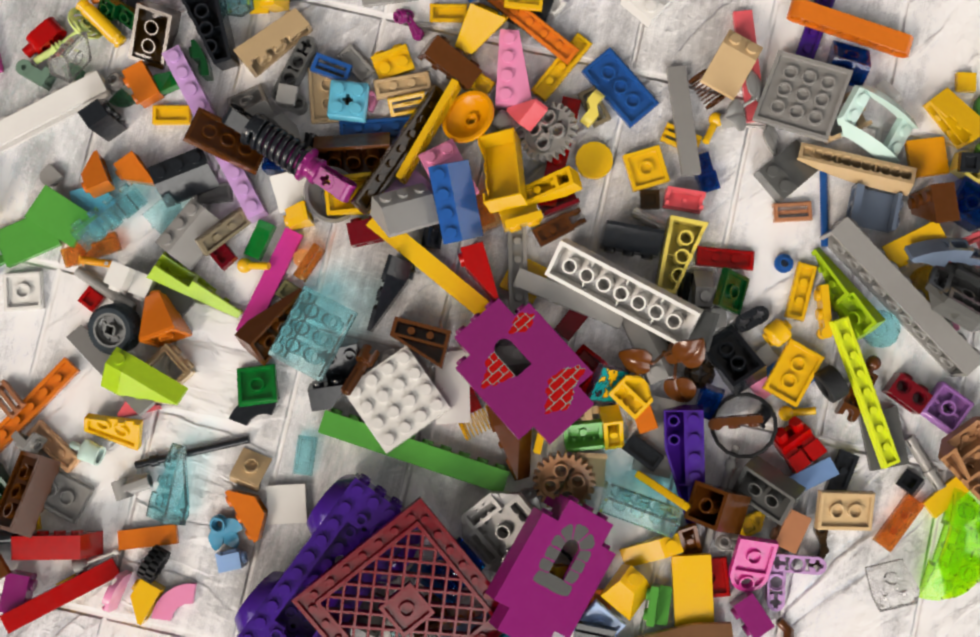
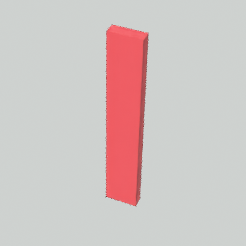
[732,10,762,123]

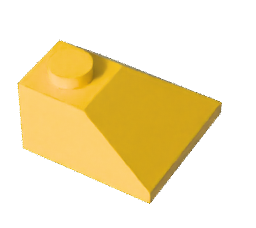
[600,564,651,621]

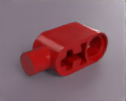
[21,17,67,58]

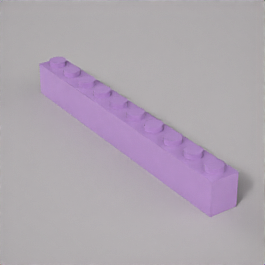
[161,45,269,223]

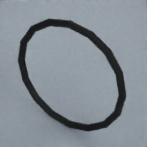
[711,393,778,458]

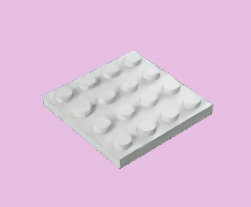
[346,346,451,454]

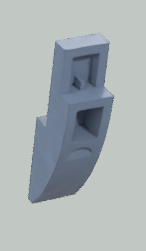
[904,238,980,267]

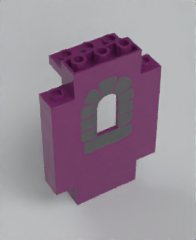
[485,494,616,637]

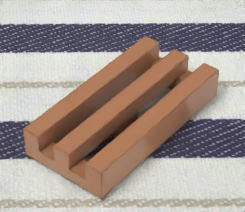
[772,201,813,223]
[0,379,26,419]

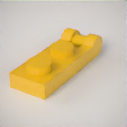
[813,284,833,339]

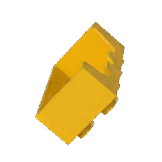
[477,127,528,213]

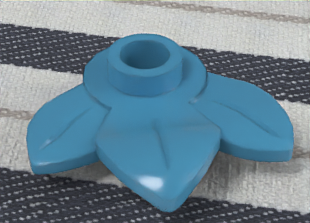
[208,514,243,551]

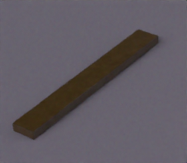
[350,84,444,215]

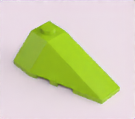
[101,347,188,405]

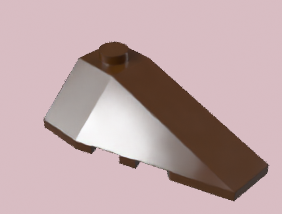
[486,407,532,481]

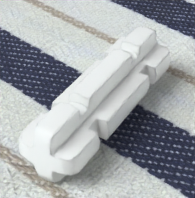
[631,207,667,230]

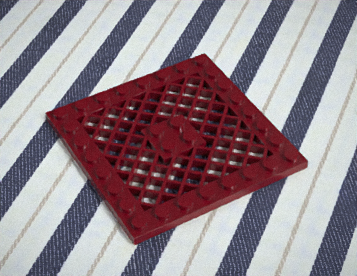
[291,497,503,637]

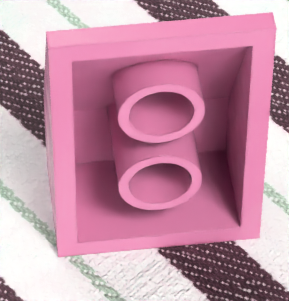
[418,139,480,195]

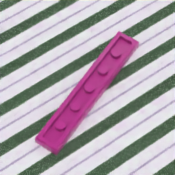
[236,227,304,331]

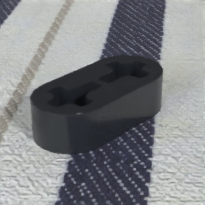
[733,306,769,332]

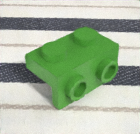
[563,419,605,453]
[643,583,672,627]

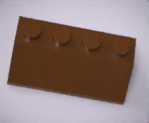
[313,132,391,174]
[0,451,61,538]

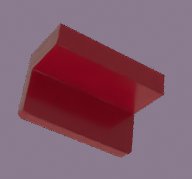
[538,193,580,219]

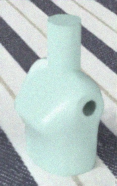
[69,439,106,466]

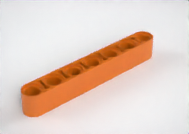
[786,0,914,58]

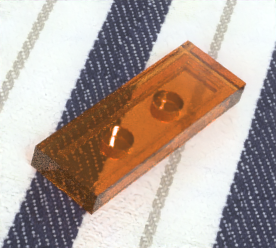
[60,231,122,268]

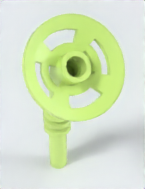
[32,7,103,65]

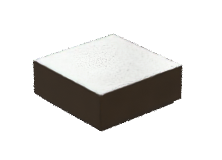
[640,190,660,210]

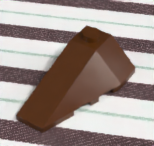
[234,288,309,366]

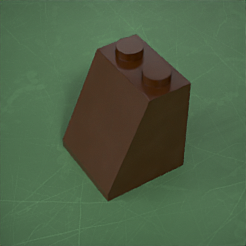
[684,480,751,534]

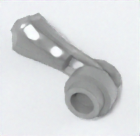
[715,535,737,552]

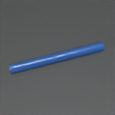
[820,171,828,247]

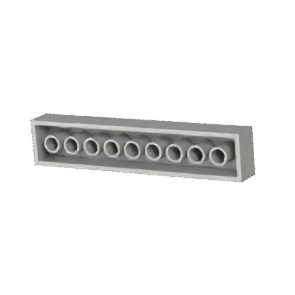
[819,217,980,377]

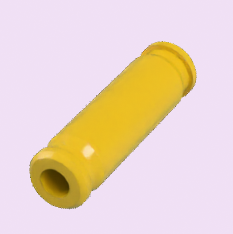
[76,0,127,48]

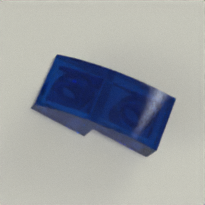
[694,152,720,193]

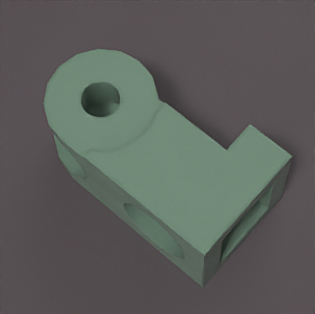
[16,59,58,91]

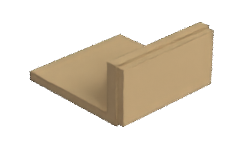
[229,447,272,492]
[574,452,607,487]

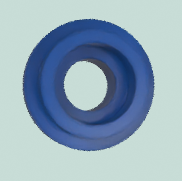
[774,254,794,273]

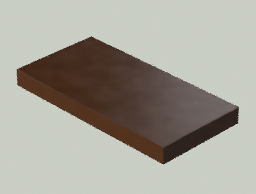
[183,107,263,175]

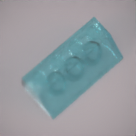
[598,480,683,538]

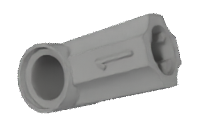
[111,472,153,501]

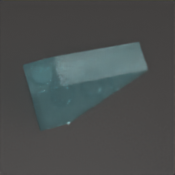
[146,443,190,525]

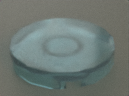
[863,310,901,348]

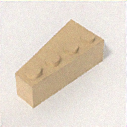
[233,8,313,78]

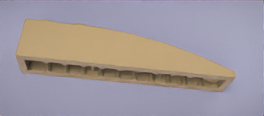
[797,142,917,196]

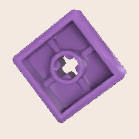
[920,381,974,434]

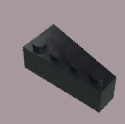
[181,0,240,71]

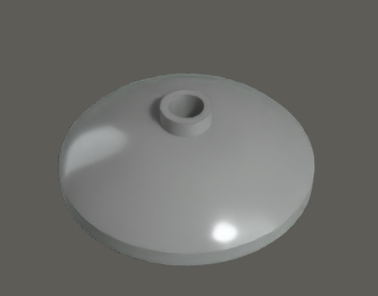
[303,166,351,223]

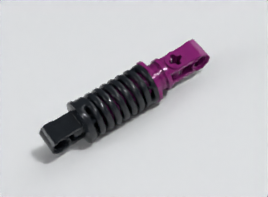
[221,103,357,203]

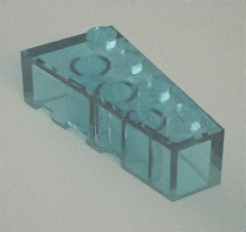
[70,183,148,252]

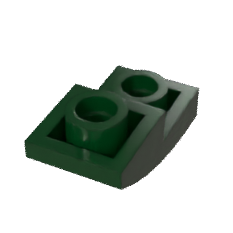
[98,0,135,30]
[189,39,214,81]

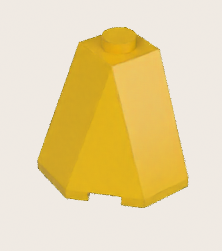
[454,2,508,56]

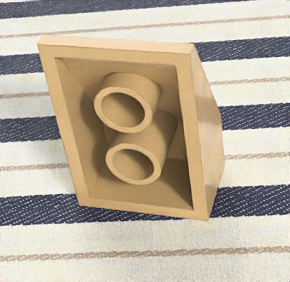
[700,29,763,100]

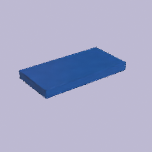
[581,47,659,128]

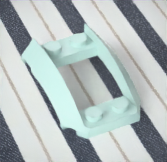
[836,85,919,164]

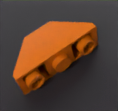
[225,489,268,543]

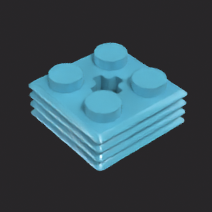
[327,80,370,123]

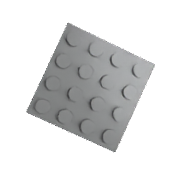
[752,50,854,143]

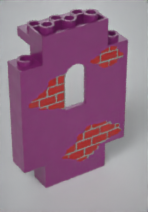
[455,298,594,445]

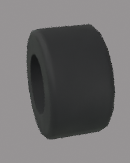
[814,365,849,403]

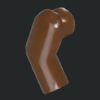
[775,617,794,637]

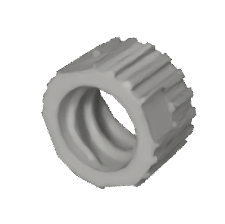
[106,72,125,91]

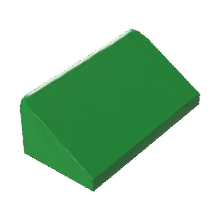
[243,219,277,261]

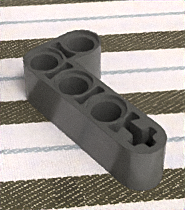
[271,36,318,115]

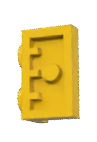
[371,44,415,79]

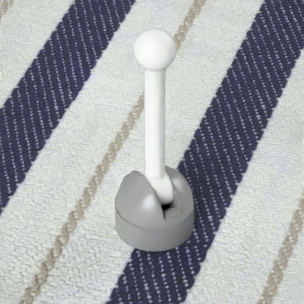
[72,548,121,574]

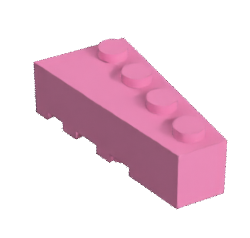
[495,29,532,110]

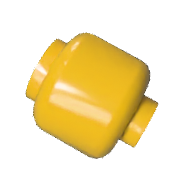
[762,318,792,347]

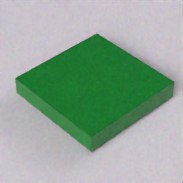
[237,364,278,407]

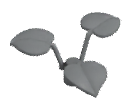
[720,69,779,156]

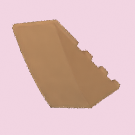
[938,416,980,501]

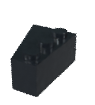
[78,99,127,142]

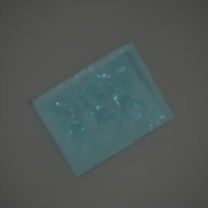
[268,285,358,382]

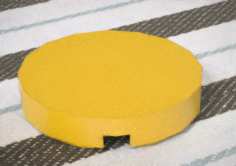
[575,142,613,180]

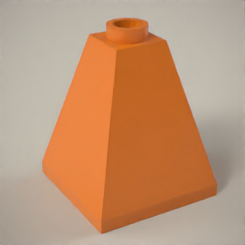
[139,290,193,348]

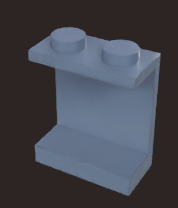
[846,183,904,233]

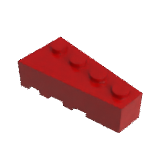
[11,530,104,560]

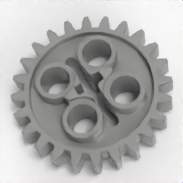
[519,101,579,163]

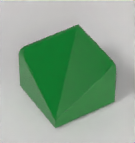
[153,71,180,96]

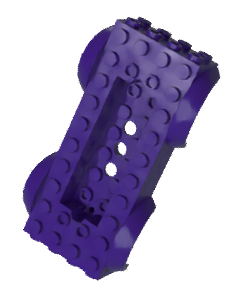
[234,473,421,637]

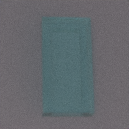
[292,435,318,476]

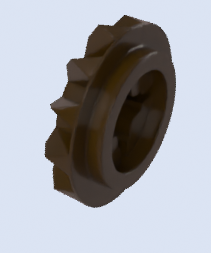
[684,359,716,389]

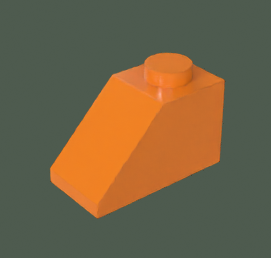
[81,150,115,198]
[113,151,155,187]

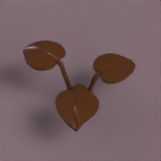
[618,338,706,403]

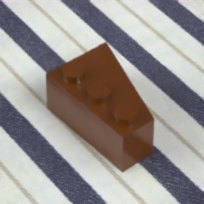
[417,35,482,91]
[907,182,960,223]

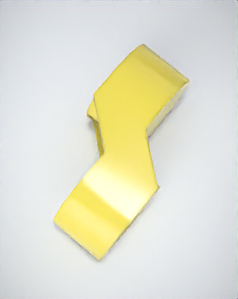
[580,89,605,128]

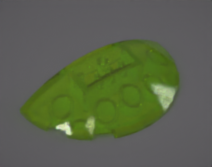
[916,487,980,601]

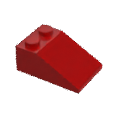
[458,241,499,301]

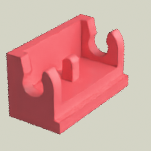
[662,186,706,214]

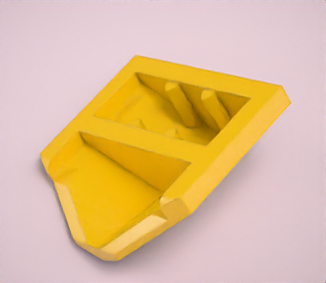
[607,375,653,420]

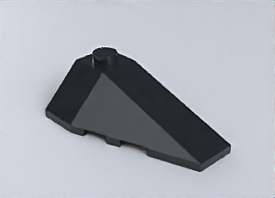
[367,254,416,332]

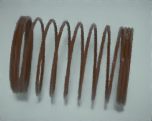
[688,69,726,110]

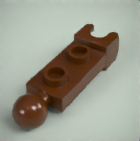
[834,355,881,422]

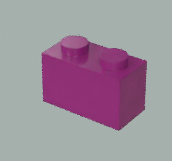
[0,569,38,613]
[729,591,775,637]

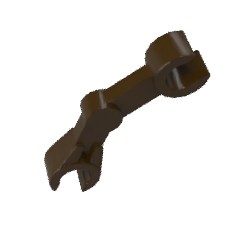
[808,527,829,570]

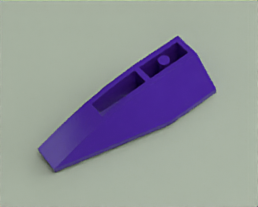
[663,404,705,524]

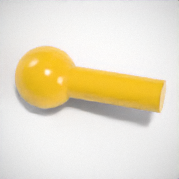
[702,112,721,144]
[237,258,271,273]
[778,406,816,421]

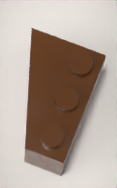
[390,317,452,369]

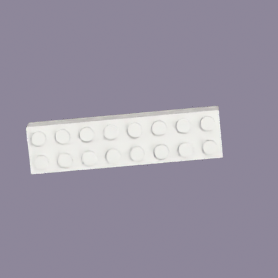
[544,238,704,344]

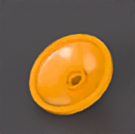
[442,91,495,143]

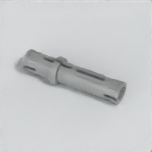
[904,435,946,491]

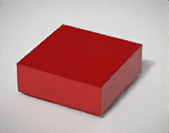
[77,286,106,312]

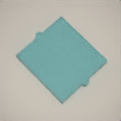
[142,193,183,234]

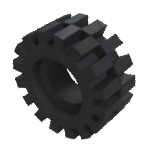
[136,544,171,584]

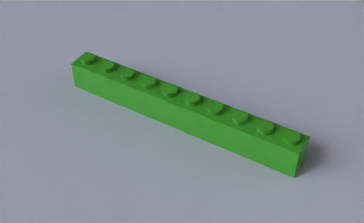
[318,408,510,491]

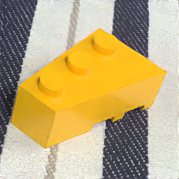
[923,87,980,150]
[881,221,947,268]

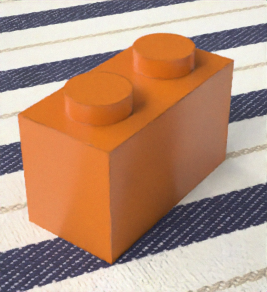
[122,60,165,108]

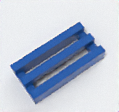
[310,53,353,81]

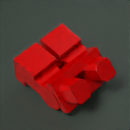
[773,416,827,473]

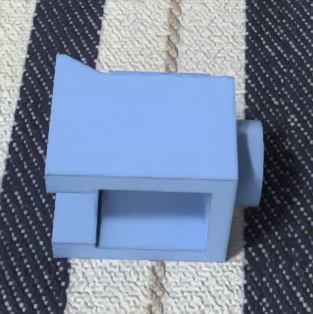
[215,547,248,573]

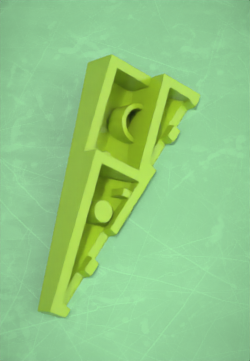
[811,248,886,341]
[146,251,243,318]

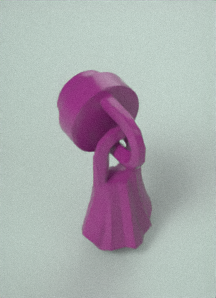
[393,8,425,41]

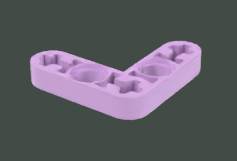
[766,553,827,611]

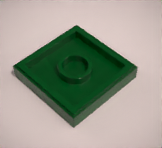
[713,267,750,315]

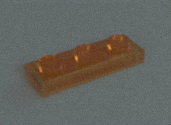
[872,493,925,552]

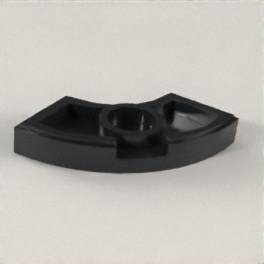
[229,397,280,426]

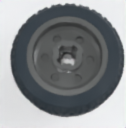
[88,303,141,355]

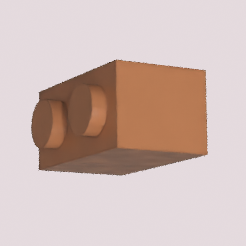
[769,510,812,554]

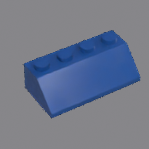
[428,159,484,244]

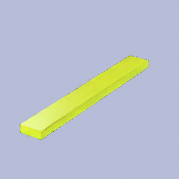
[829,315,901,469]

